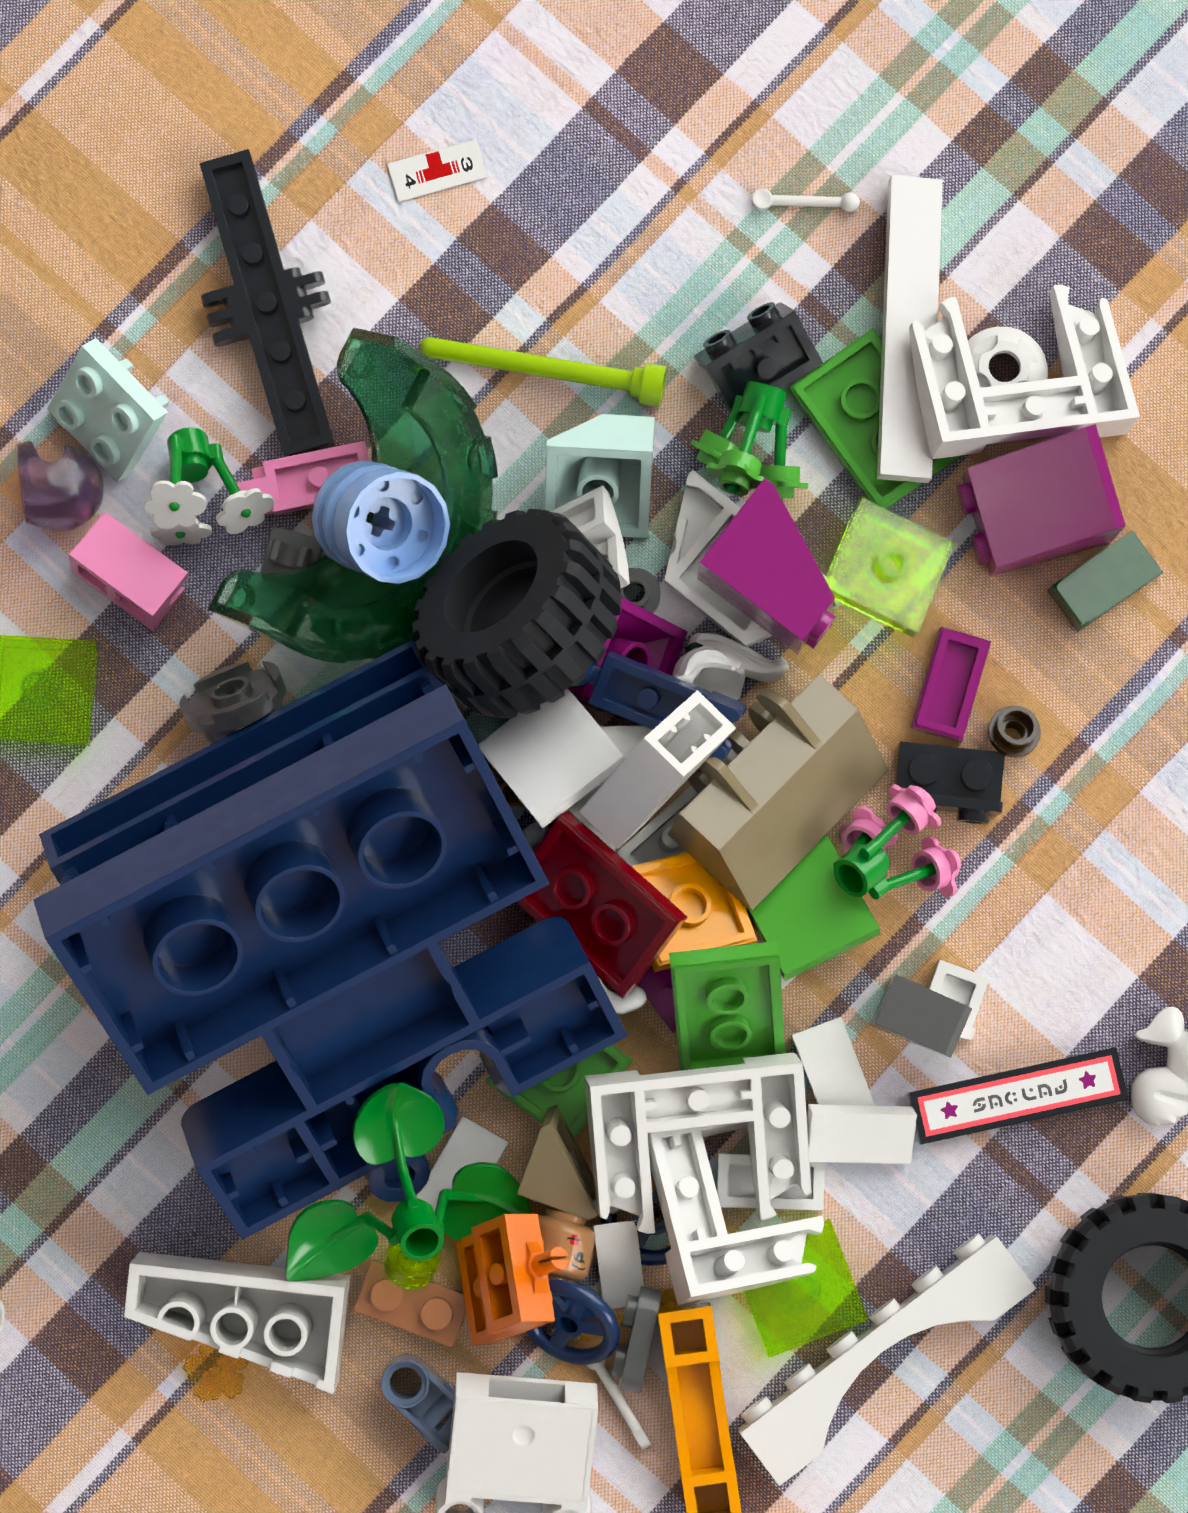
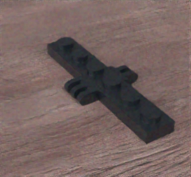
[199,149,336,457]

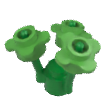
[690,381,808,501]

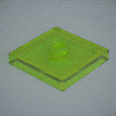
[825,497,955,637]
[0,635,99,746]
[743,1218,869,1358]

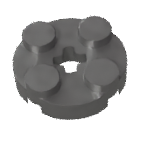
[179,661,286,743]

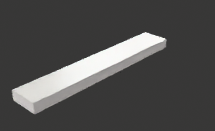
[877,175,943,483]

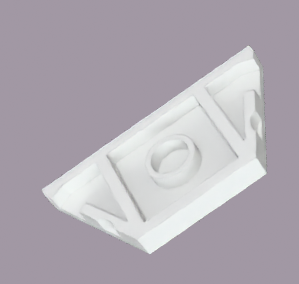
[664,470,849,647]

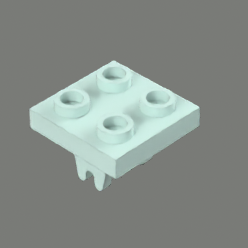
[47,338,169,482]

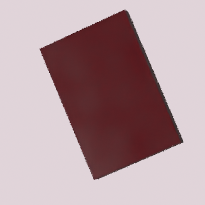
[516,810,688,999]

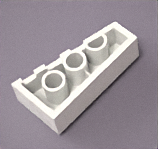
[124,1252,351,1394]

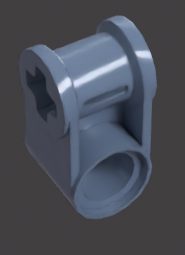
[381,1353,455,1453]

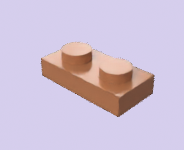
[353,1259,466,1348]

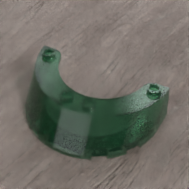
[207,328,498,663]

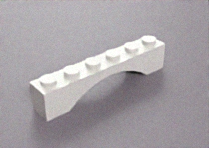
[738,1233,1037,1486]

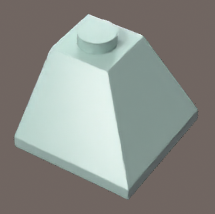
[545,414,655,538]

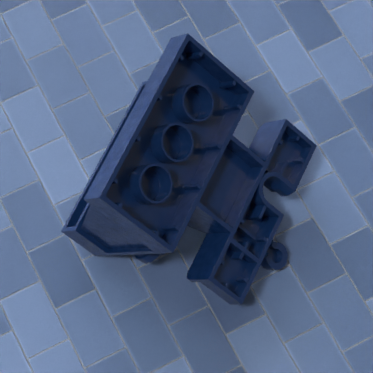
[33,639,628,1240]

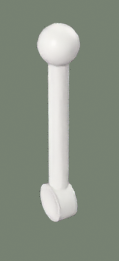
[752,188,860,213]
[586,1359,652,1450]

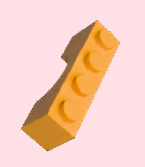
[658,1302,742,1513]

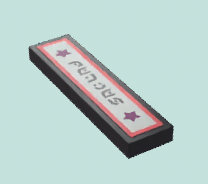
[908,1047,1128,1145]

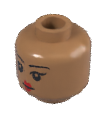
[538,1208,596,1281]

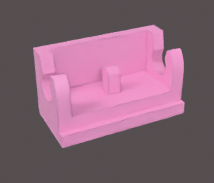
[69,512,188,632]

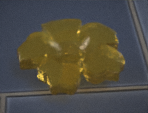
[182,1344,249,1402]

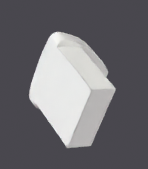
[928,960,990,1040]

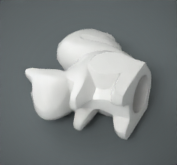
[1130,1006,1188,1126]

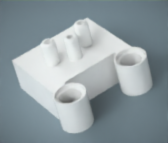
[435,1372,598,1513]

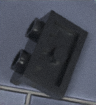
[694,302,823,413]
[895,741,1005,824]

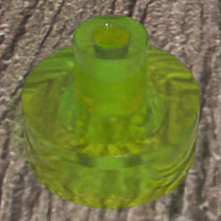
[384,1243,440,1289]

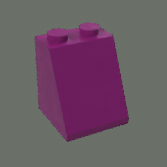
[957,424,1126,576]
[697,478,836,655]

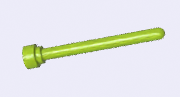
[419,337,667,407]

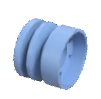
[312,460,450,584]

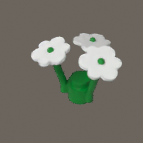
[144,427,275,545]

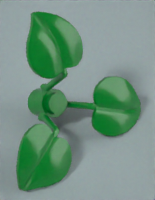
[285,1083,531,1281]

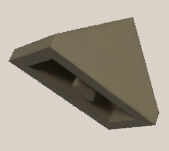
[517,1104,598,1220]

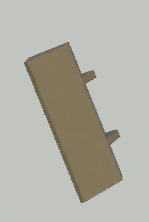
[668,674,889,910]

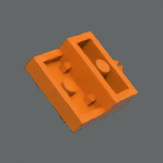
[456,1214,569,1346]

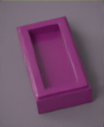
[910,627,991,743]

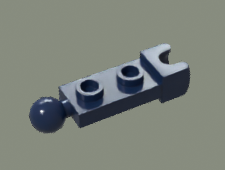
[569,651,747,760]

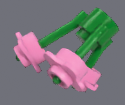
[833,784,961,900]

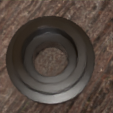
[987,706,1041,758]

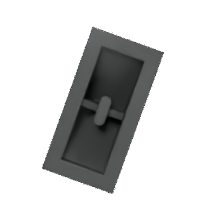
[870,974,972,1058]

